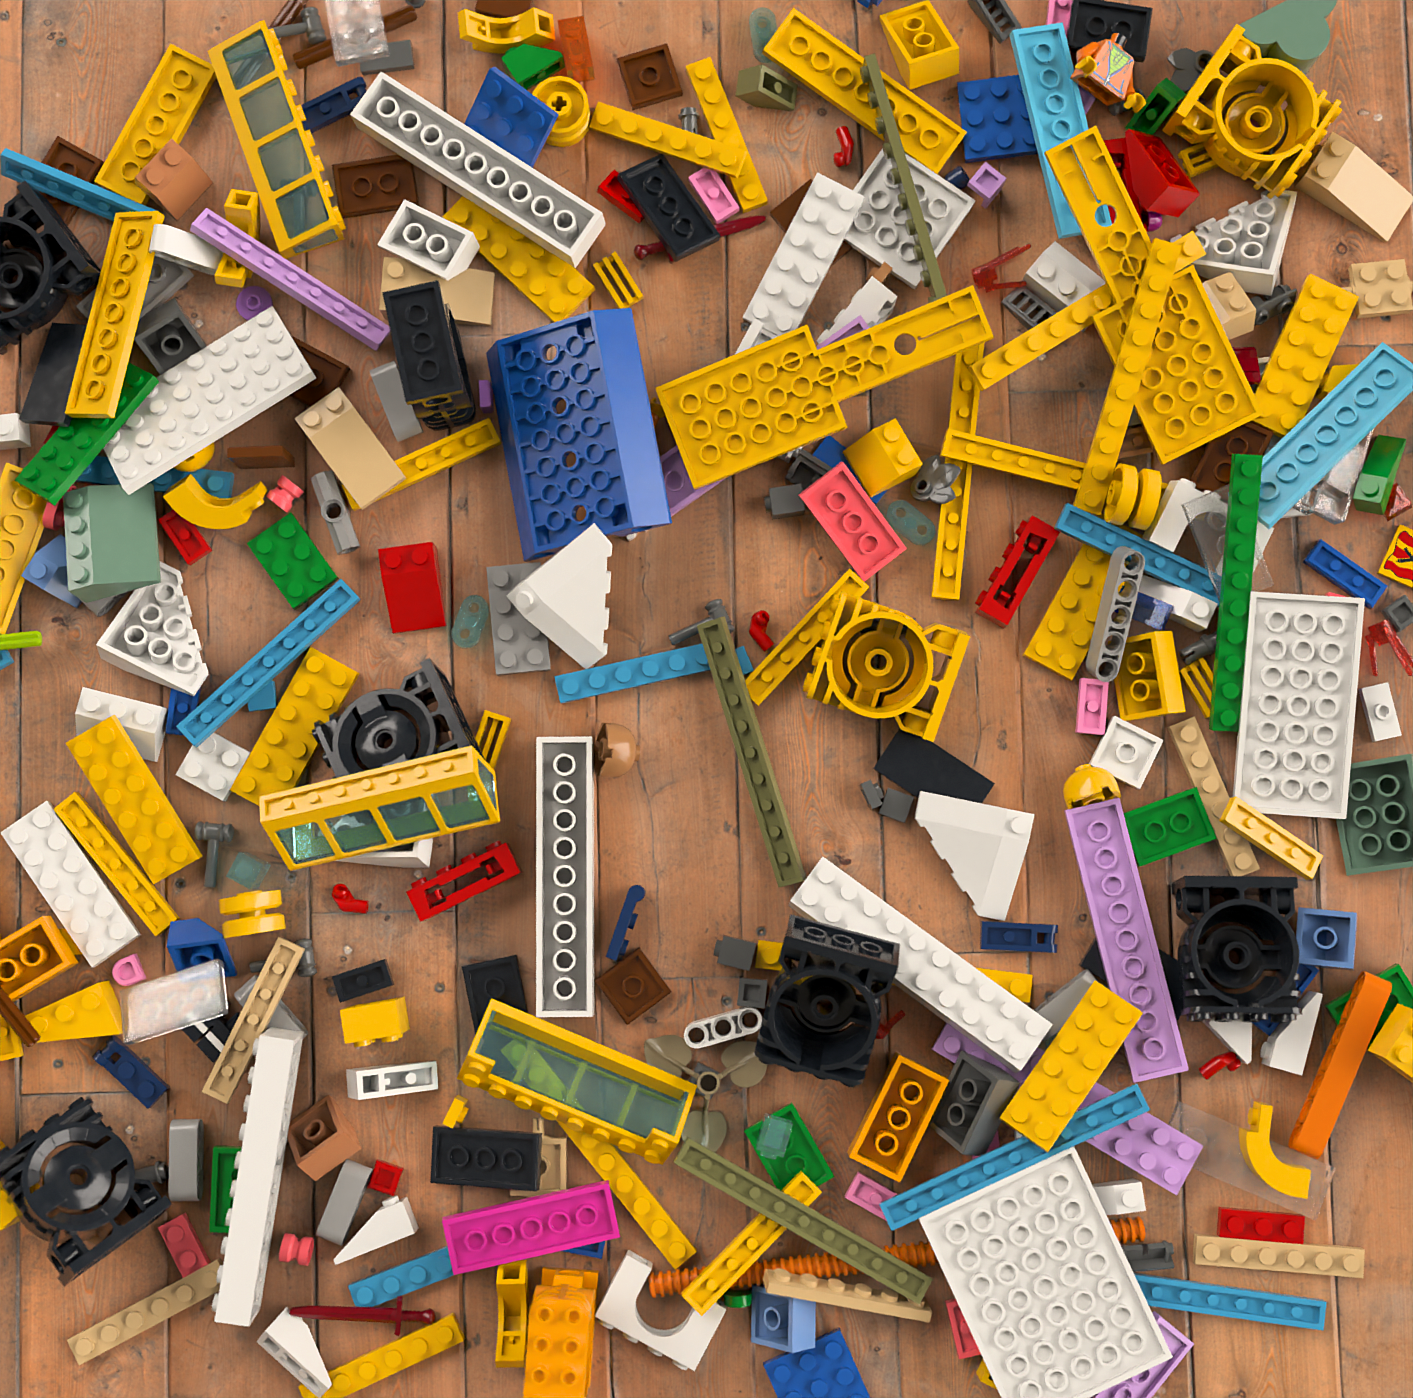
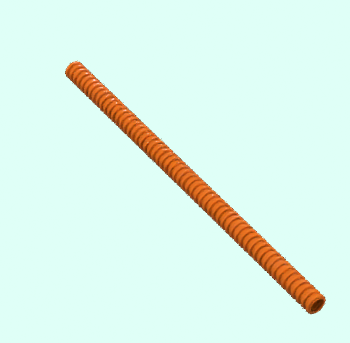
[648,1216,1145,1298]

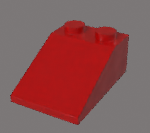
[1125,129,1200,217]
[378,542,447,634]

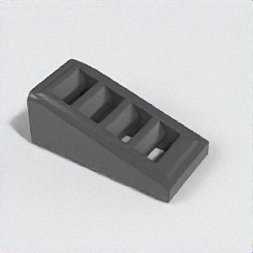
[967,0,1022,44]
[1001,283,1056,330]

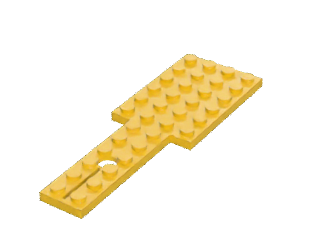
[1044,126,1263,464]
[655,285,994,490]

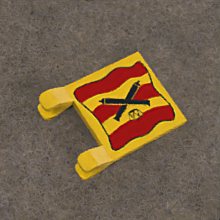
[1377,524,1413,589]

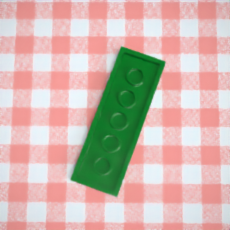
[15,362,159,506]

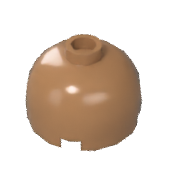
[594,723,640,778]

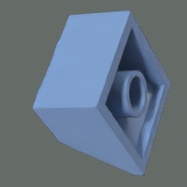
[1296,907,1357,971]
[751,1284,816,1353]

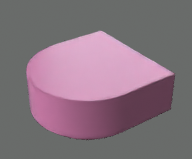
[112,953,147,986]

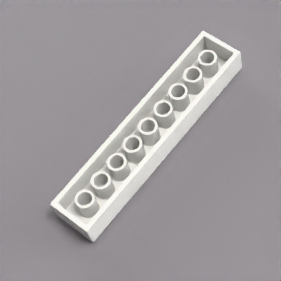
[350,72,606,268]
[536,737,594,1017]
[788,857,1053,1073]
[212,1027,304,1326]

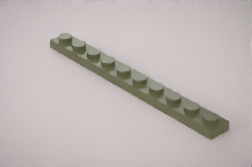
[860,53,947,303]
[697,616,807,887]
[673,1136,933,1305]

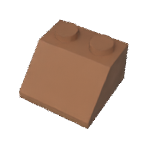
[135,138,213,221]
[287,1095,362,1181]

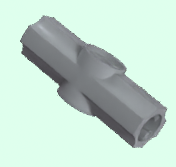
[310,470,360,555]

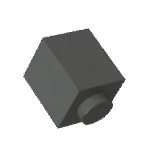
[764,484,805,520]
[713,935,756,971]

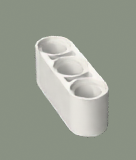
[149,224,224,275]
[684,1007,762,1049]

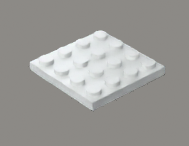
[844,148,976,290]

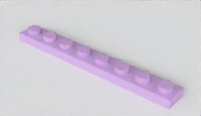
[190,208,391,351]

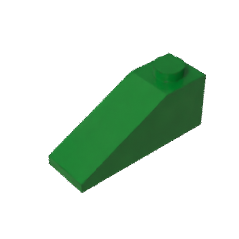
[1353,434,1406,515]

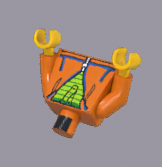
[1070,33,1146,113]

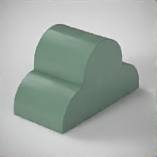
[1239,0,1337,75]

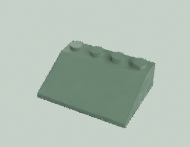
[63,483,161,603]
[1336,753,1413,876]

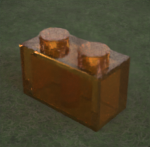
[557,15,595,83]

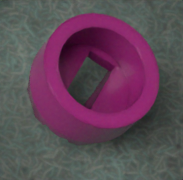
[1141,210,1163,232]

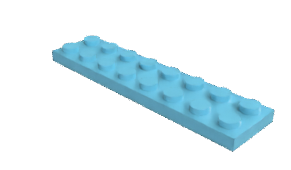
[1009,22,1112,239]
[1227,342,1413,529]

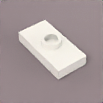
[1358,682,1402,742]

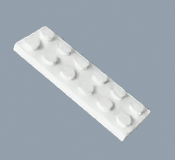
[743,173,865,336]
[0,801,141,967]

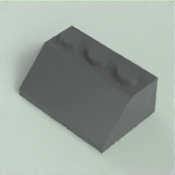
[928,1051,1020,1156]

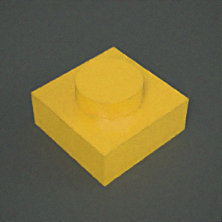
[442,1095,469,1128]

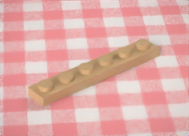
[1167,716,1260,876]
[202,937,305,1104]
[1192,1234,1365,1278]
[67,1258,223,1365]
[763,1268,932,1322]

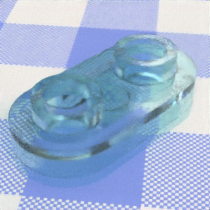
[749,7,777,63]
[886,500,935,545]
[452,595,489,649]

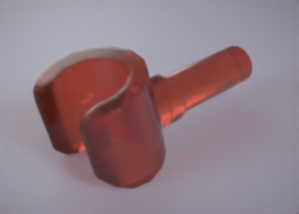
[876,1010,906,1039]

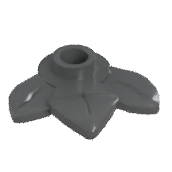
[1167,48,1214,92]
[910,455,961,504]

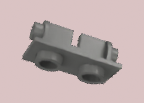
[1250,284,1297,326]
[1120,1240,1175,1272]

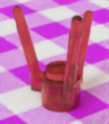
[971,244,1031,293]
[1365,619,1413,676]

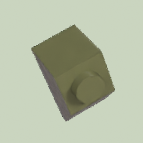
[735,64,798,111]

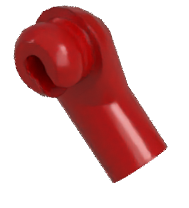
[833,126,854,167]
[749,610,775,652]
[332,883,369,914]
[1199,1051,1241,1080]

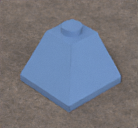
[21,534,82,608]

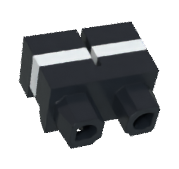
[177,993,240,1063]

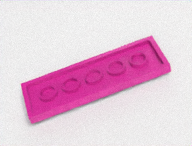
[442,1180,620,1275]

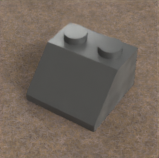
[134,298,207,375]

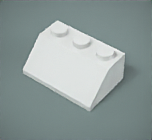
[377,199,480,281]
[1021,241,1106,332]
[75,687,168,762]

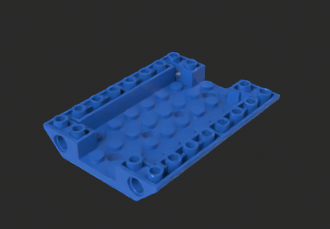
[486,308,672,562]

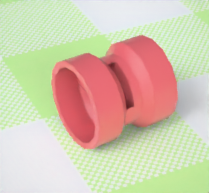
[266,475,304,513]
[279,1233,314,1266]

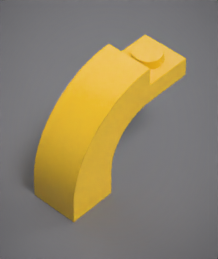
[458,7,555,54]
[214,189,260,288]
[163,473,267,529]
[1239,1101,1311,1199]
[495,1260,529,1368]

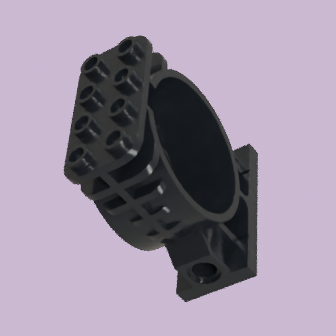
[0,180,101,355]
[382,280,476,431]
[312,658,485,825]
[1171,876,1302,1023]
[754,914,900,1088]
[0,1097,172,1287]

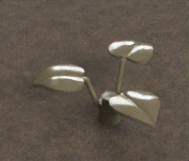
[644,1035,768,1152]

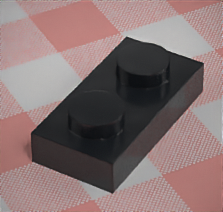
[332,959,394,1003]

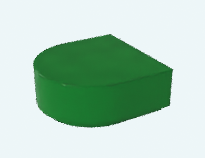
[724,1290,752,1308]

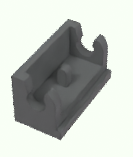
[785,449,832,491]

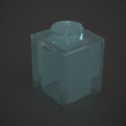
[226,852,271,889]
[756,1113,793,1160]

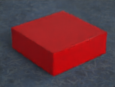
[367,1159,404,1196]

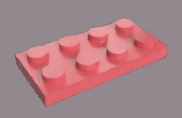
[798,462,907,582]

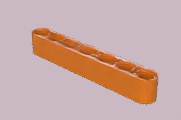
[1288,971,1392,1160]

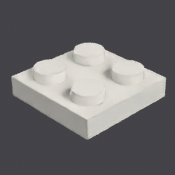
[1089,716,1164,790]
[176,732,251,801]

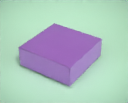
[479,380,494,414]

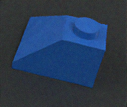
[167,918,237,983]

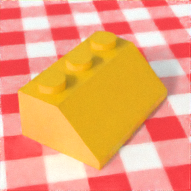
[1108,631,1186,721]

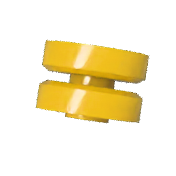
[532,76,591,147]
[1104,463,1162,530]
[218,890,286,938]

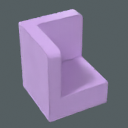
[967,162,1006,209]

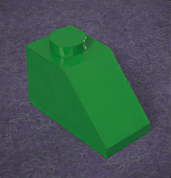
[501,44,565,90]
[1125,77,1187,135]

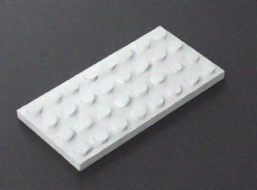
[103,306,316,495]
[1233,592,1365,819]

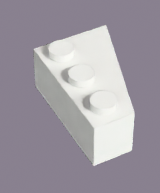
[817,276,897,345]

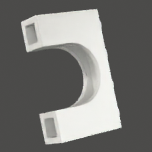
[1142,478,1274,577]
[595,1250,726,1371]

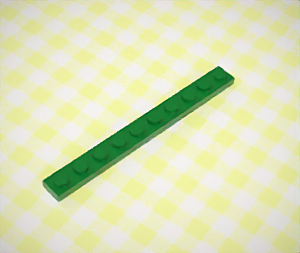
[1209,454,1263,732]

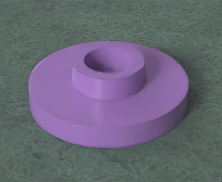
[236,286,273,321]

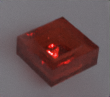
[1383,483,1412,521]

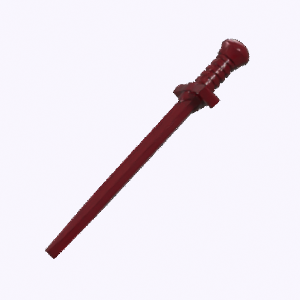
[634,216,766,264]
[289,1295,435,1336]

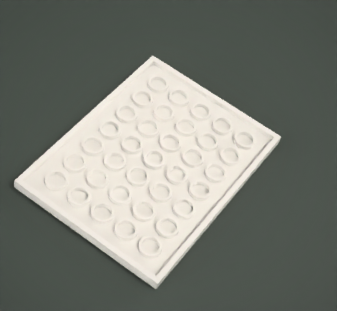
[919,1146,1173,1398]

